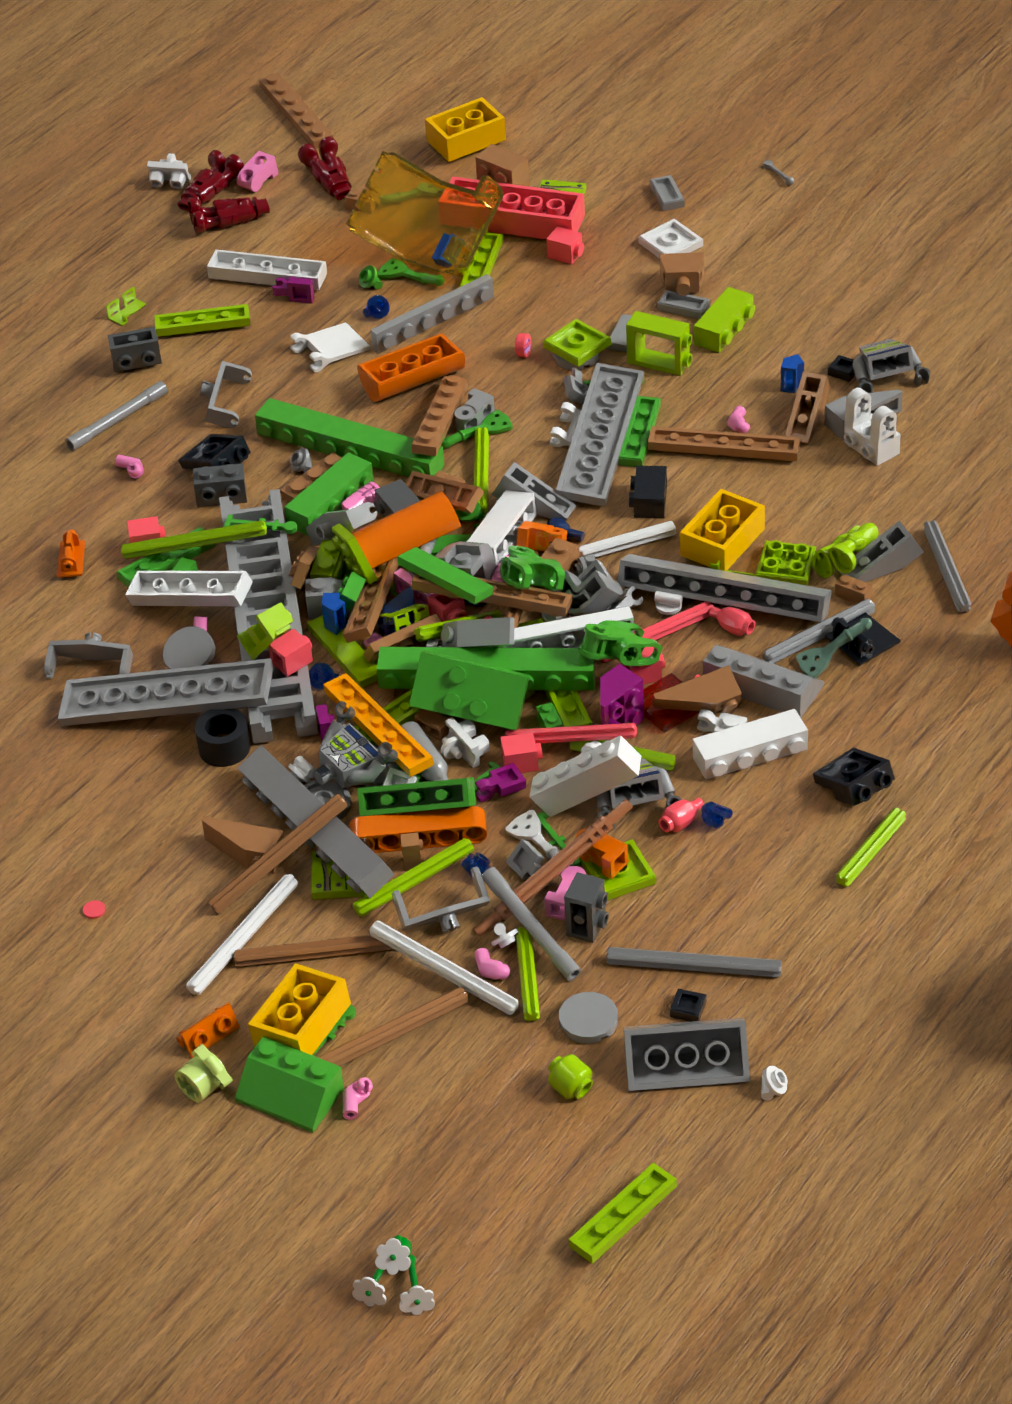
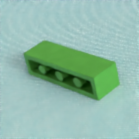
[284,452,374,536]
[357,777,476,816]

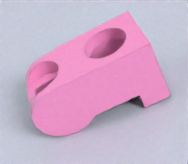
[237,151,279,192]
[544,866,586,921]

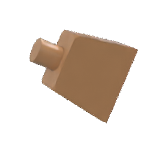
[659,252,704,296]

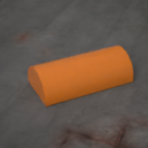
[357,333,465,402]
[351,491,461,569]

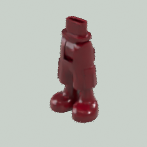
[298,136,352,200]
[177,150,244,211]
[188,197,270,234]

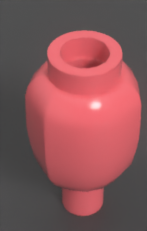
[709,607,756,636]
[658,798,704,833]

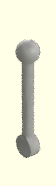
[764,160,794,186]

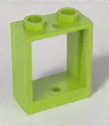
[626,311,692,376]

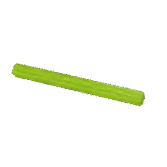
[121,520,267,559]

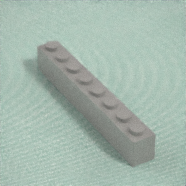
[618,554,831,622]
[238,745,395,898]

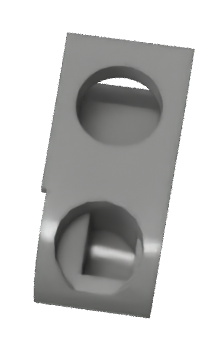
[454,388,495,432]

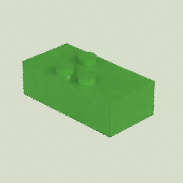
[409,650,530,730]

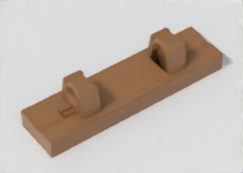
[405,471,484,513]

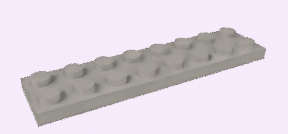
[555,363,644,507]
[58,658,274,726]

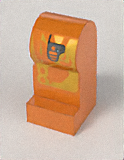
[516,521,567,552]
[576,828,629,879]

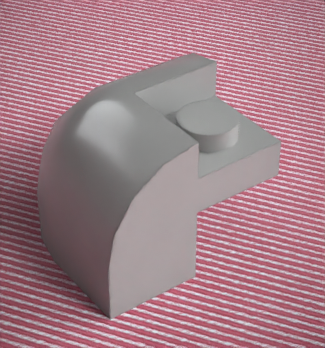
[435,541,496,580]
[550,559,623,616]

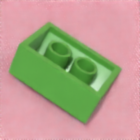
[235,1036,344,1133]

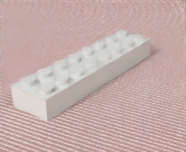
[207,250,327,290]
[125,571,253,607]
[500,606,634,648]

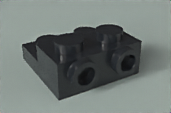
[178,434,251,469]
[813,747,895,806]

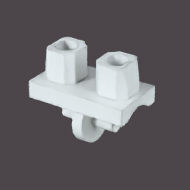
[147,153,191,189]
[441,717,490,768]

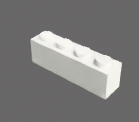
[466,490,537,567]
[693,709,808,780]
[529,735,641,817]

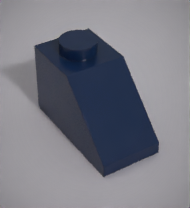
[378,587,417,642]

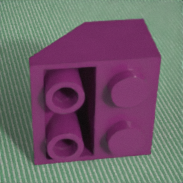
[600,664,644,741]

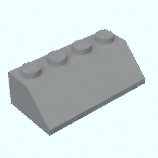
[703,644,824,718]
[623,1018,750,1091]

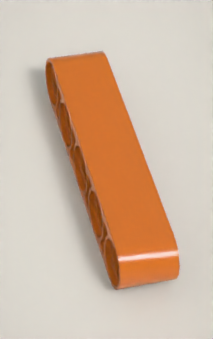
[348,806,487,853]

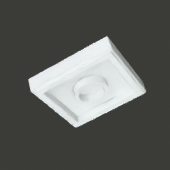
[638,219,703,259]

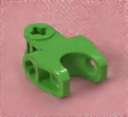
[500,546,565,591]
[578,620,663,666]

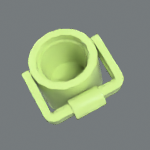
[174,1044,233,1103]

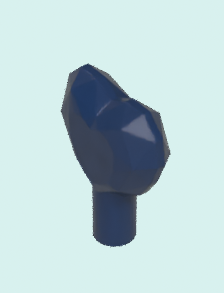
[547,518,585,542]

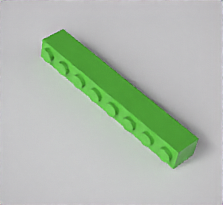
[255,398,445,477]
[377,647,596,690]

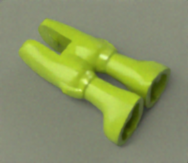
[812,523,879,578]

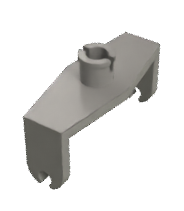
[200,361,252,428]
[306,502,377,546]
[44,632,133,678]
[392,866,490,933]

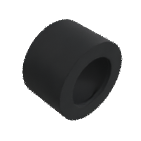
[195,709,250,767]

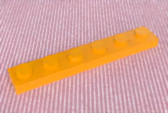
[323,673,434,777]

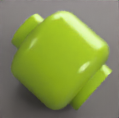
[548,1054,593,1100]

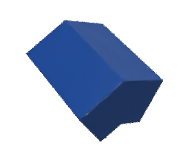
[432,233,464,268]
[781,354,804,393]
[322,593,347,635]

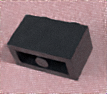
[629,465,667,518]

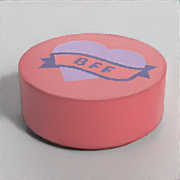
[515,333,531,358]

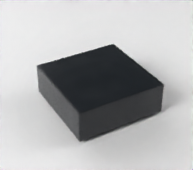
[828,355,855,382]
[670,989,707,1022]

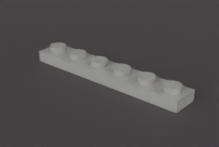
[371,274,494,353]

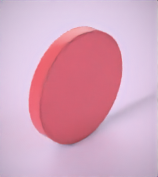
[83,900,105,919]

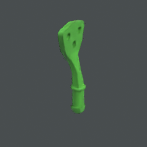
[378,258,445,286]
[441,410,513,449]

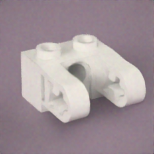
[844,388,901,466]

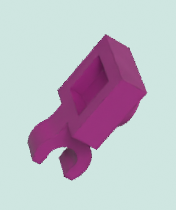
[272,277,315,304]
[475,763,526,802]

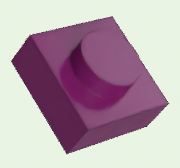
[315,704,335,741]

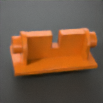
[57,529,86,577]
[176,1002,240,1058]

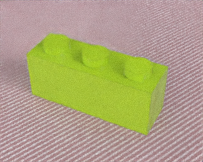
[694,287,755,353]

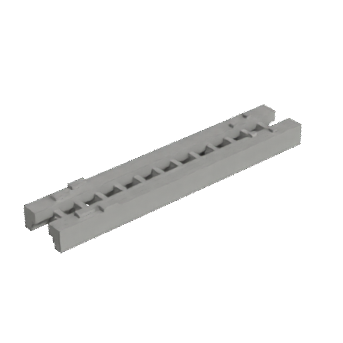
[219,489,318,744]

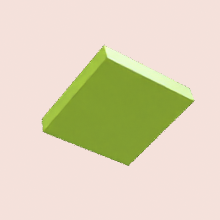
[332,523,378,584]
[756,540,816,586]

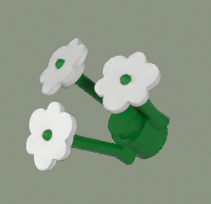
[352,1235,435,1315]

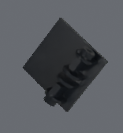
[825,612,901,665]

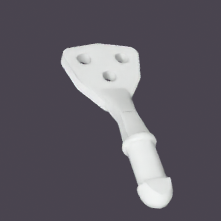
[505,810,570,867]

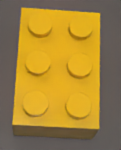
[425,97,506,162]
[680,489,765,571]
[248,963,351,1055]

